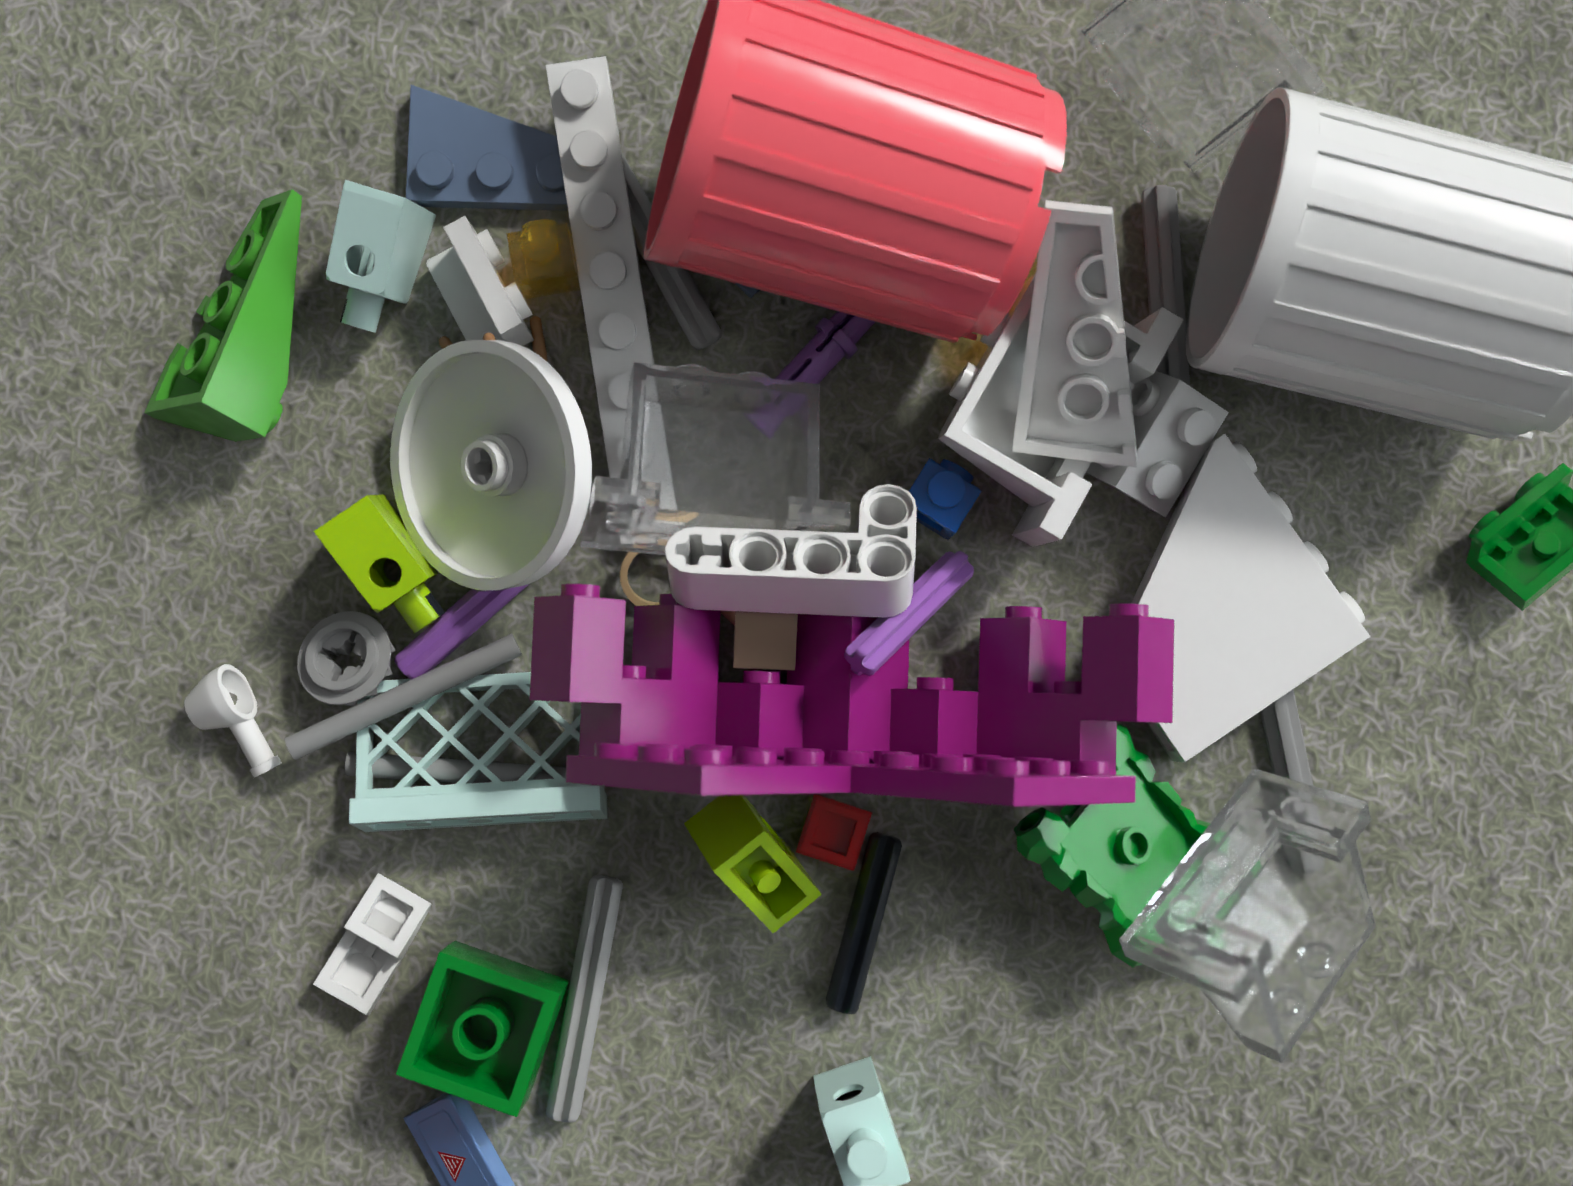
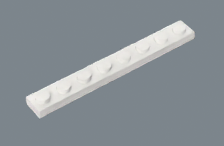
[546,56,680,546]

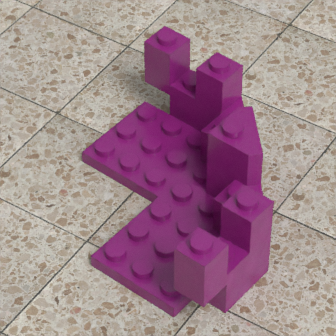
[529,584,1174,806]

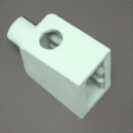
[326,180,436,333]
[813,1056,911,1186]

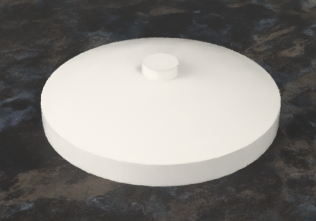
[390,340,592,591]

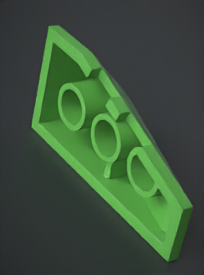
[144,189,302,442]

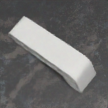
[665,484,917,618]

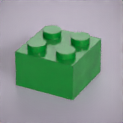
[396,941,570,1117]

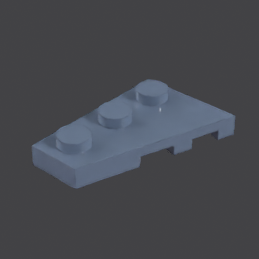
[406,85,568,211]

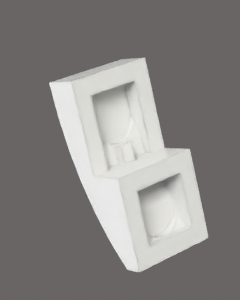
[313,873,432,1015]

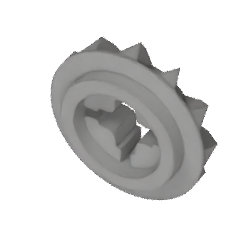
[297,611,396,707]

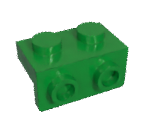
[1466,463,1573,611]

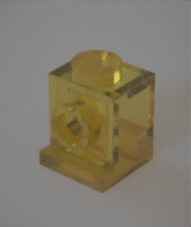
[506,219,581,299]

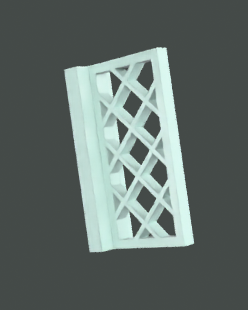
[349,672,608,832]

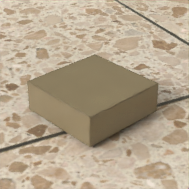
[733,611,798,670]

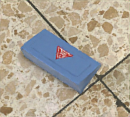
[403,1093,515,1186]

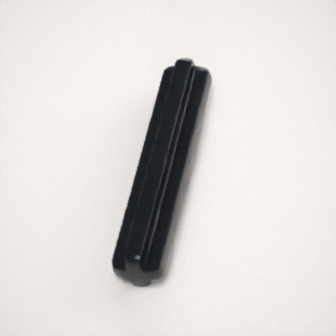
[826,832,902,1014]

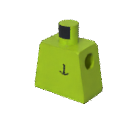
[314,494,445,634]

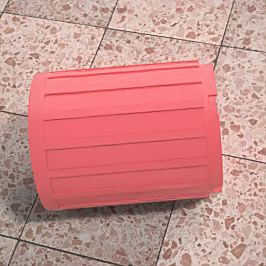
[644,0,1067,343]

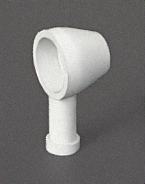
[184,664,282,778]

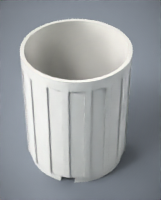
[1186,88,1573,441]

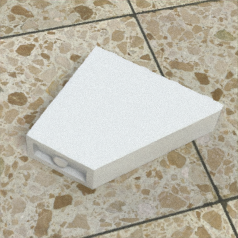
[1131,434,1371,762]

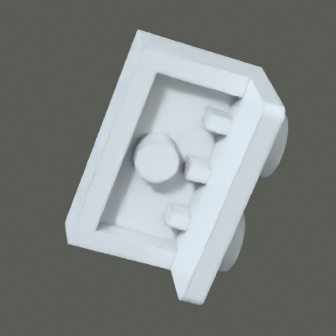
[426,216,534,346]
[1086,371,1229,517]

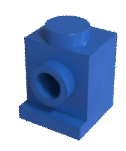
[909,458,981,540]

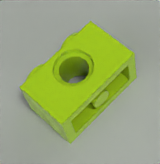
[684,795,822,933]

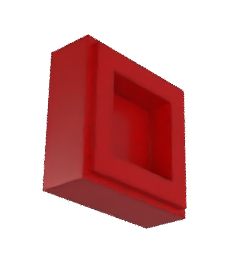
[795,793,872,871]

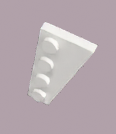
[1012,200,1137,468]

